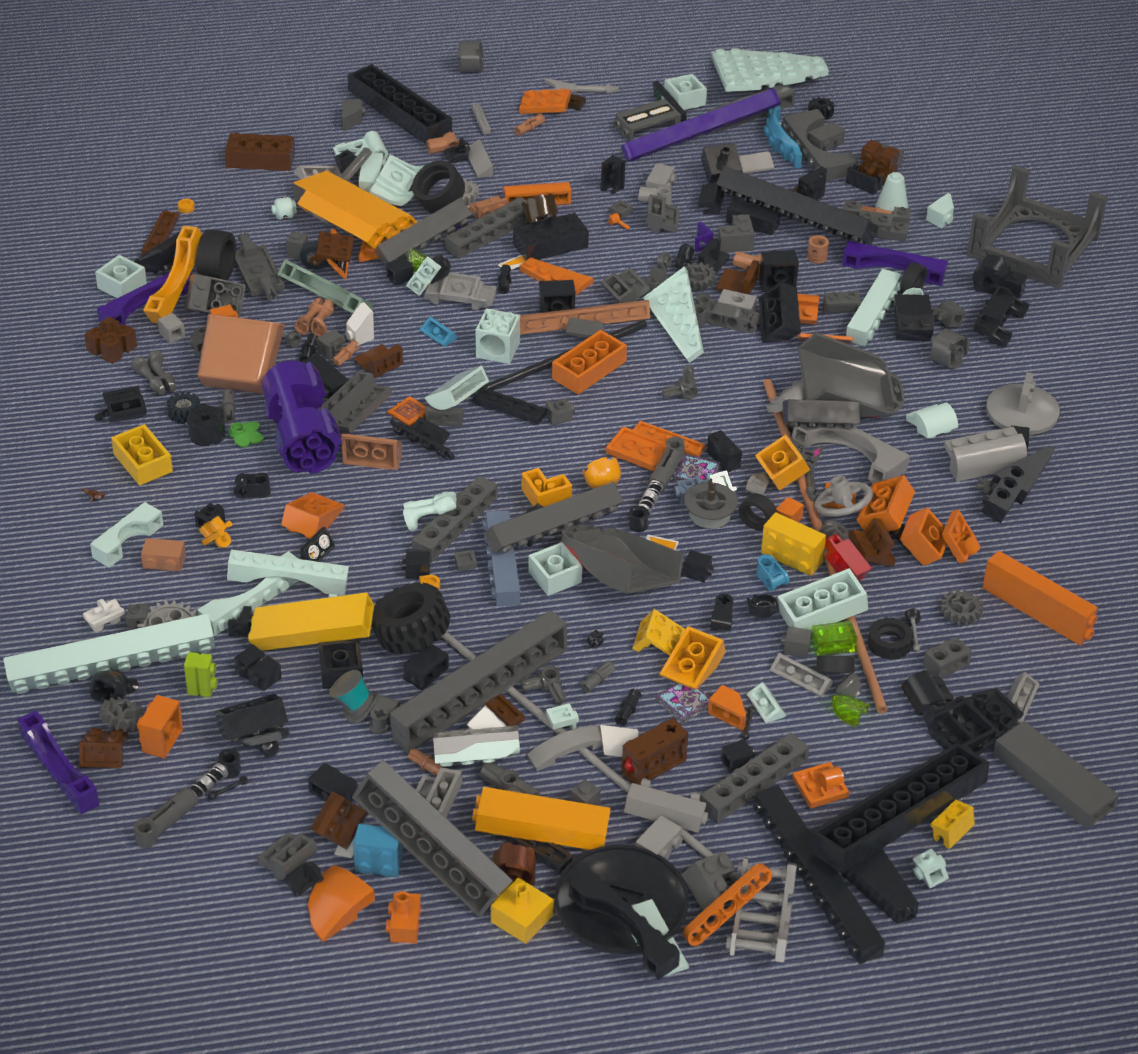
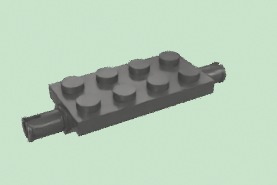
[235,233,285,301]

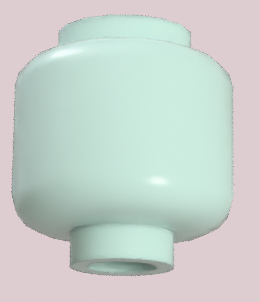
[271,197,297,220]

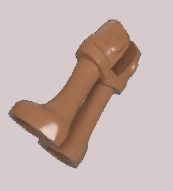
[295,298,334,337]

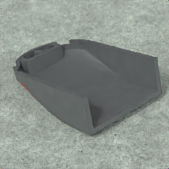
[798,332,904,417]
[561,525,684,594]

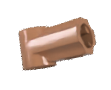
[426,132,459,154]
[733,251,761,276]

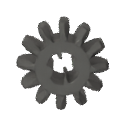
[819,519,851,541]

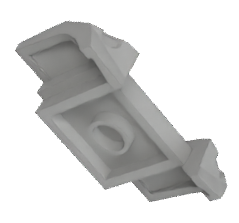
[424,272,497,310]

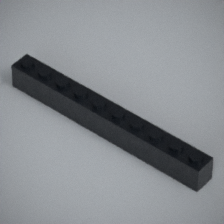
[753,785,885,965]

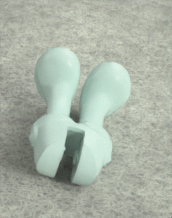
[403,492,456,532]

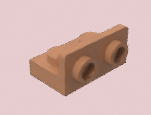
[469,196,508,220]

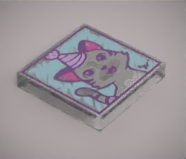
[674,454,721,483]
[656,683,710,724]

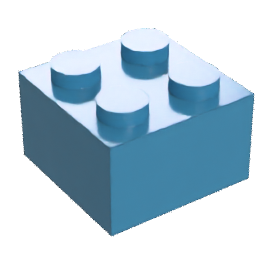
[353,824,403,877]

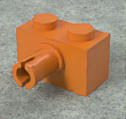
[386,891,421,943]

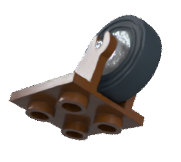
[300,231,354,270]

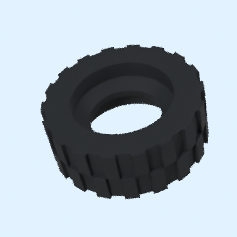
[868,617,913,660]

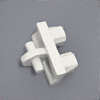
[83,599,125,633]

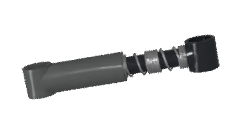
[629,437,685,532]
[134,748,241,848]

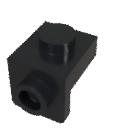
[444,137,470,163]
[228,606,254,637]
[284,862,324,897]

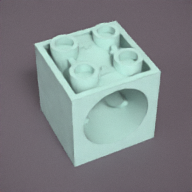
[476,308,520,364]

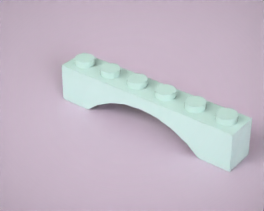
[227,550,349,596]
[197,551,300,636]

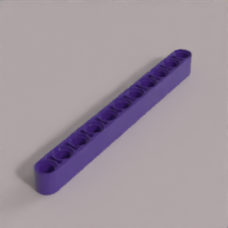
[621,88,781,162]

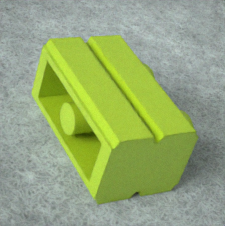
[184,652,218,697]

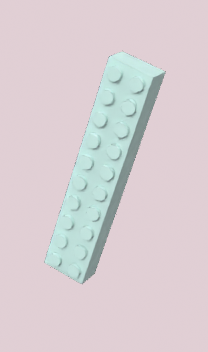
[3,614,215,694]

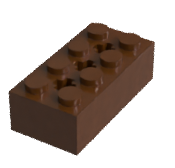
[225,133,295,171]

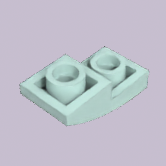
[406,256,441,296]

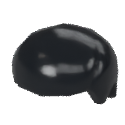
[747,594,778,619]

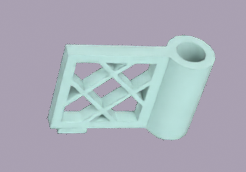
[333,131,388,160]

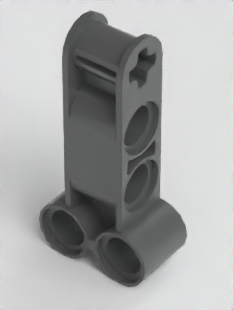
[694,293,760,333]

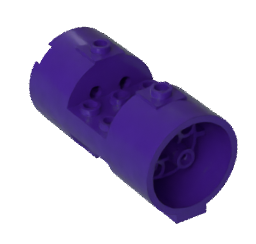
[261,361,343,474]

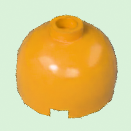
[582,457,621,489]

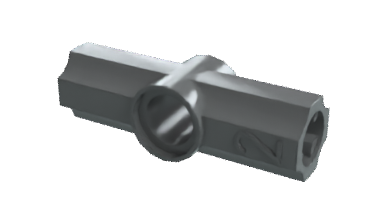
[480,762,540,796]

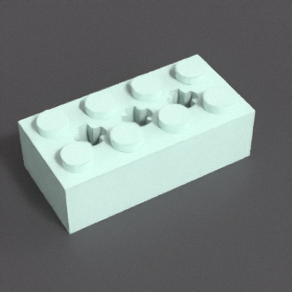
[778,568,868,632]

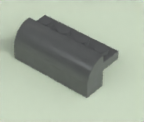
[318,371,392,435]

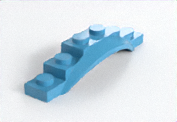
[764,106,802,168]

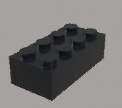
[513,213,589,261]

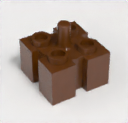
[859,139,900,185]
[84,316,137,364]

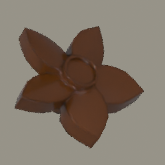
[82,488,105,502]

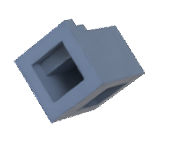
[674,475,702,504]

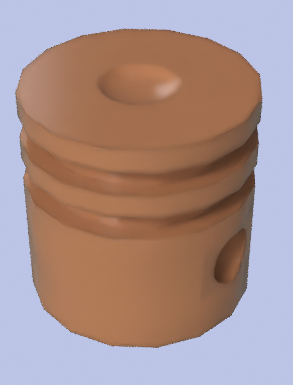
[807,235,829,264]

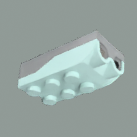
[433,725,520,766]

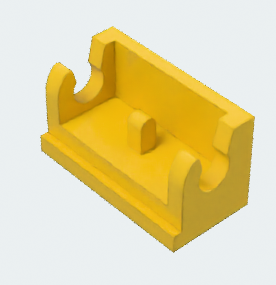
[931,800,975,849]

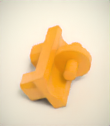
[199,516,233,548]

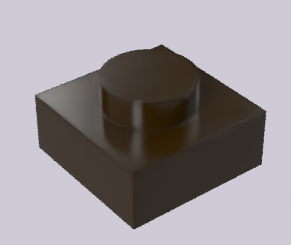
[567,94,586,111]

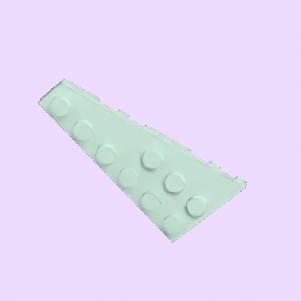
[643,267,704,363]

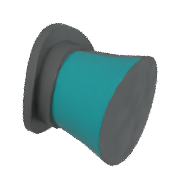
[329,670,379,724]

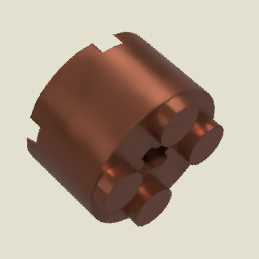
[492,842,536,891]

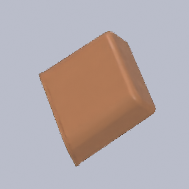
[197,314,285,394]

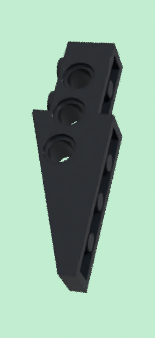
[981,446,1055,523]

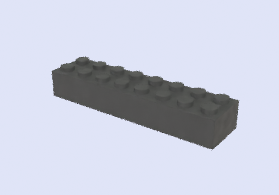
[352,760,513,918]

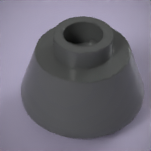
[835,673,862,699]

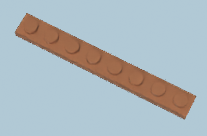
[520,300,650,334]

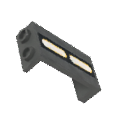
[614,99,681,141]

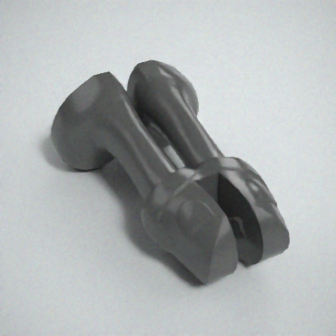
[131,350,176,396]

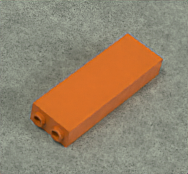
[982,551,1098,646]

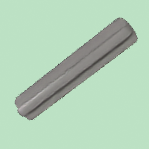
[472,103,491,135]

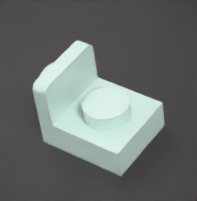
[546,703,579,730]

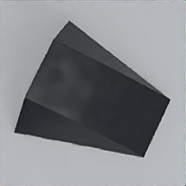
[920,688,1024,756]

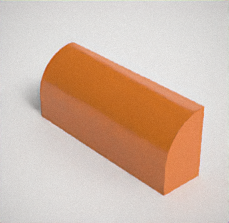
[502,182,571,205]

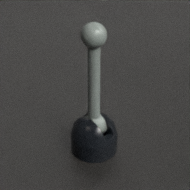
[904,608,921,652]

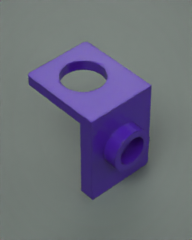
[694,221,713,252]

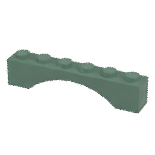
[278,259,373,313]

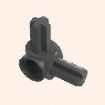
[662,365,698,400]
[520,665,566,705]

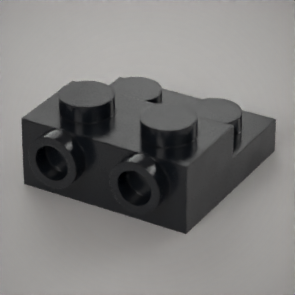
[797,166,827,200]

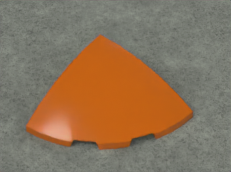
[308,865,375,942]

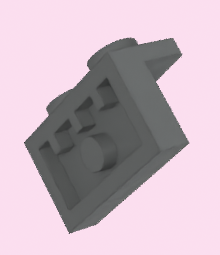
[822,291,861,313]

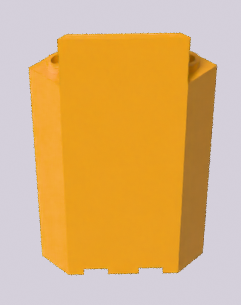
[293,170,417,250]

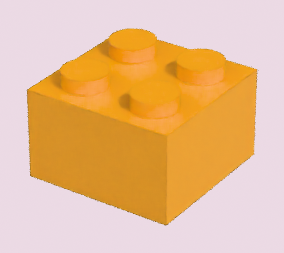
[755,434,810,491]

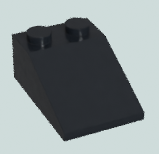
[894,294,934,341]

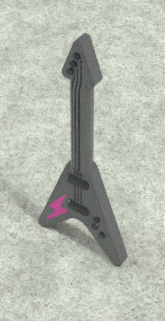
[790,438,824,501]

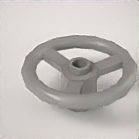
[814,476,873,517]

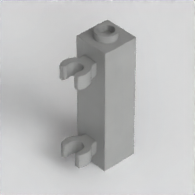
[624,778,708,833]

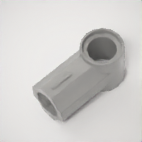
[638,186,672,205]

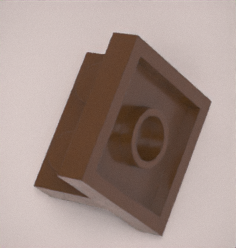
[848,518,897,567]
[310,791,368,850]

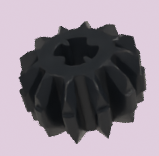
[808,97,835,121]

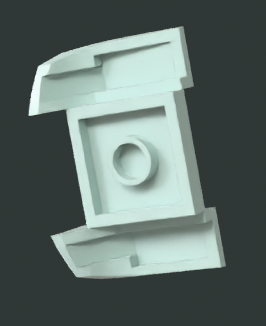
[369,154,424,206]

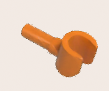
[608,213,630,230]

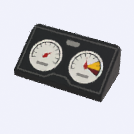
[300,527,335,562]

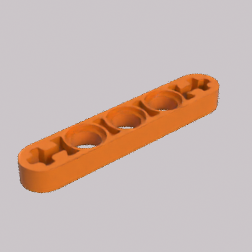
[683,863,772,946]

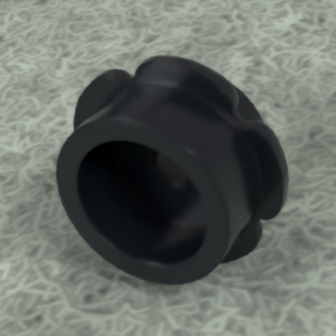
[586,630,604,648]

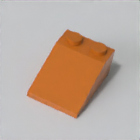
[281,492,345,539]

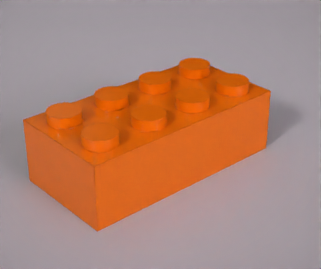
[552,330,627,395]

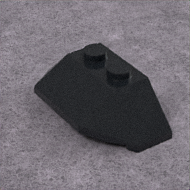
[134,231,180,273]

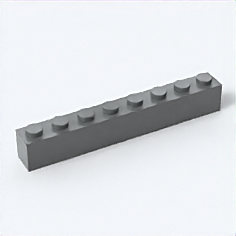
[484,482,624,554]

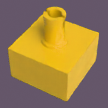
[491,878,554,944]

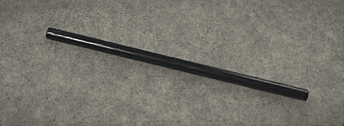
[480,319,647,391]

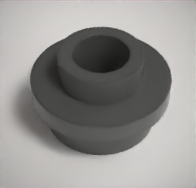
[657,252,672,270]

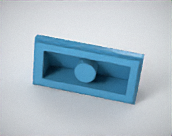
[419,316,458,347]

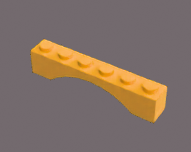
[143,226,202,323]

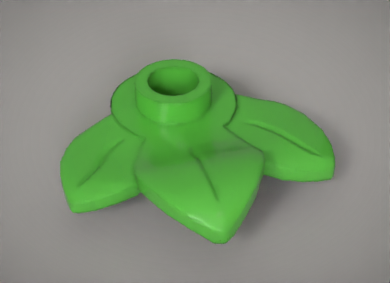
[229,422,264,447]

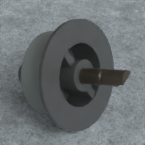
[684,478,738,528]

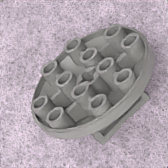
[986,372,1060,437]

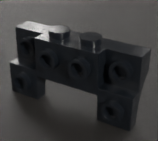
[974,285,1030,348]

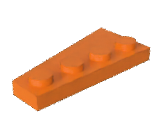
[519,258,593,295]

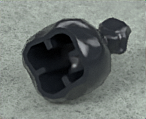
[90,670,139,703]

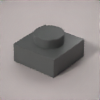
[609,200,633,219]
[454,550,477,571]

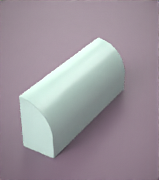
[425,365,489,410]

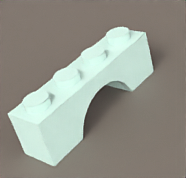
[90,502,163,568]

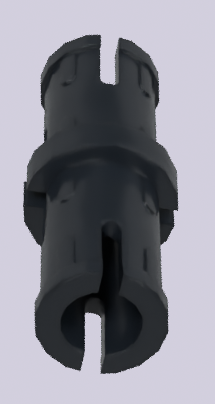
[498,264,512,294]
[300,333,318,362]
[614,688,642,726]

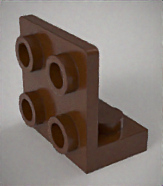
[716,260,760,295]
[354,344,403,379]
[79,728,129,768]

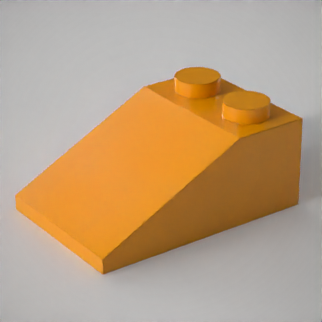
[660,626,726,690]

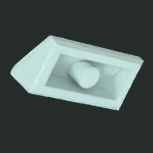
[747,682,787,723]

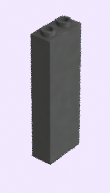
[993,721,1119,829]

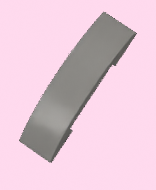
[527,726,603,771]

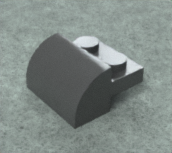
[646,194,680,233]
[601,267,650,303]
[257,832,317,880]

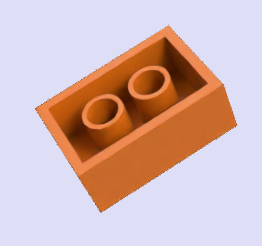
[857,475,915,531]

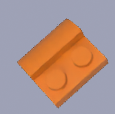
[798,293,819,325]

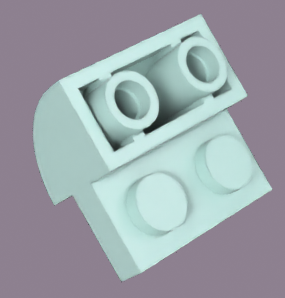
[906,402,958,438]

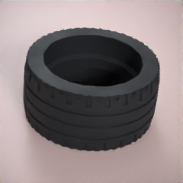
[412,160,465,213]
[196,229,236,281]

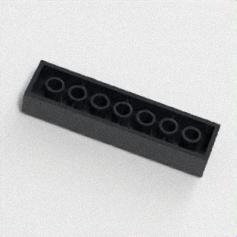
[347,64,452,144]

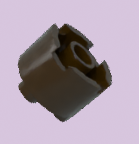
[521,193,559,224]

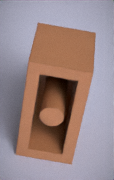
[141,538,186,571]

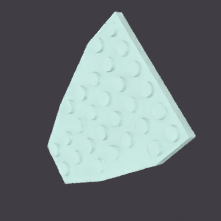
[711,48,829,91]

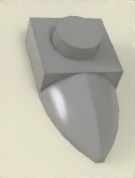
[745,473,769,495]

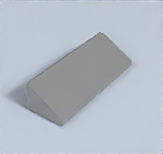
[469,139,493,178]
[739,151,775,174]
[294,166,342,179]
[769,653,833,697]
[1007,671,1039,725]

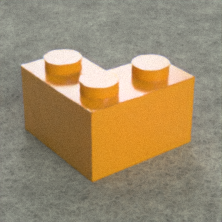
[521,468,572,507]

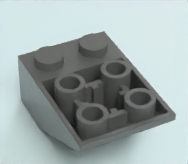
[185,274,246,318]

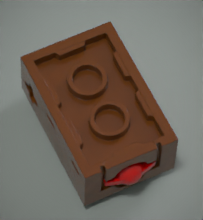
[621,718,689,785]

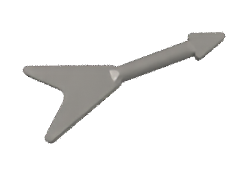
[545,78,619,94]

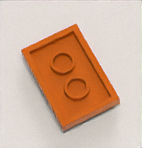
[519,88,571,114]
[605,426,666,471]

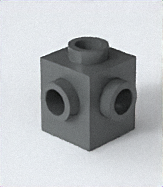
[190,327,206,355]

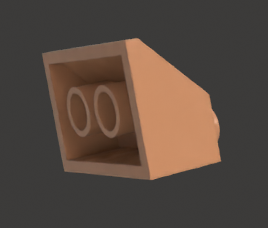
[341,433,402,471]

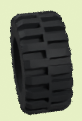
[371,582,451,655]

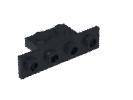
[390,417,455,460]

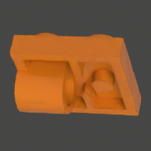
[942,509,981,564]
[792,762,849,809]

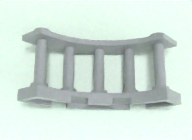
[726,857,797,963]

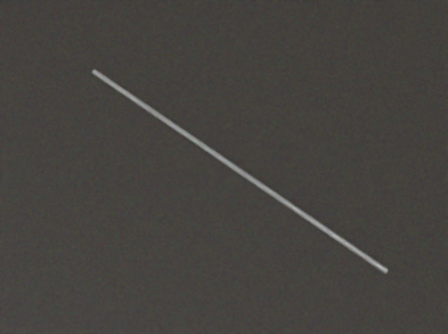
[441,632,773,910]

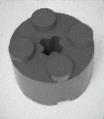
[457,40,484,73]
[930,328,970,369]

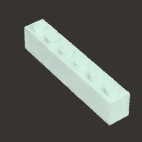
[846,269,902,346]

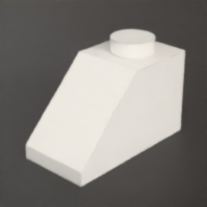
[345,302,374,346]
[467,705,506,730]

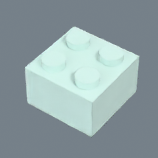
[664,74,707,110]
[95,255,147,298]
[528,542,582,596]

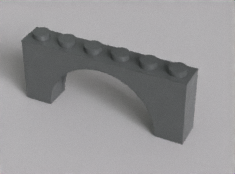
[781,109,859,181]

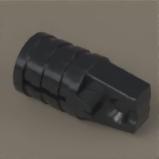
[675,244,694,270]

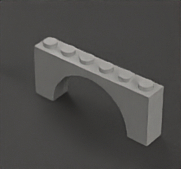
[792,424,911,483]

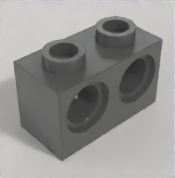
[923,637,972,678]

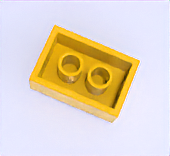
[111,424,173,486]
[761,512,826,576]

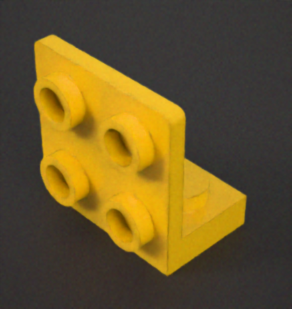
[632,609,685,656]

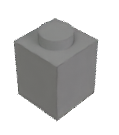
[158,313,185,344]

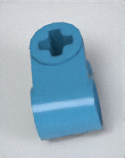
[756,554,789,591]

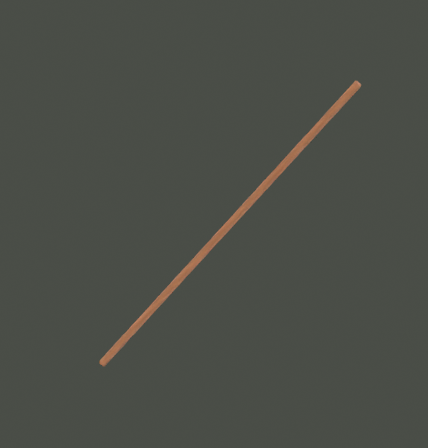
[763,379,887,714]

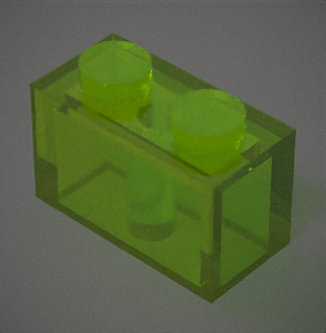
[811,621,857,656]

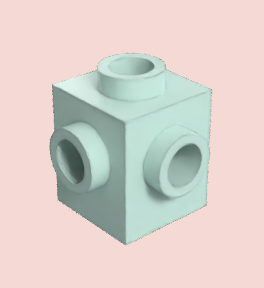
[913,849,949,888]

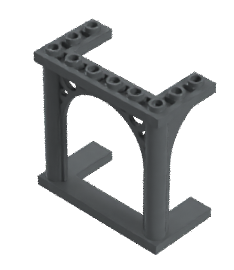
[967,165,1108,289]

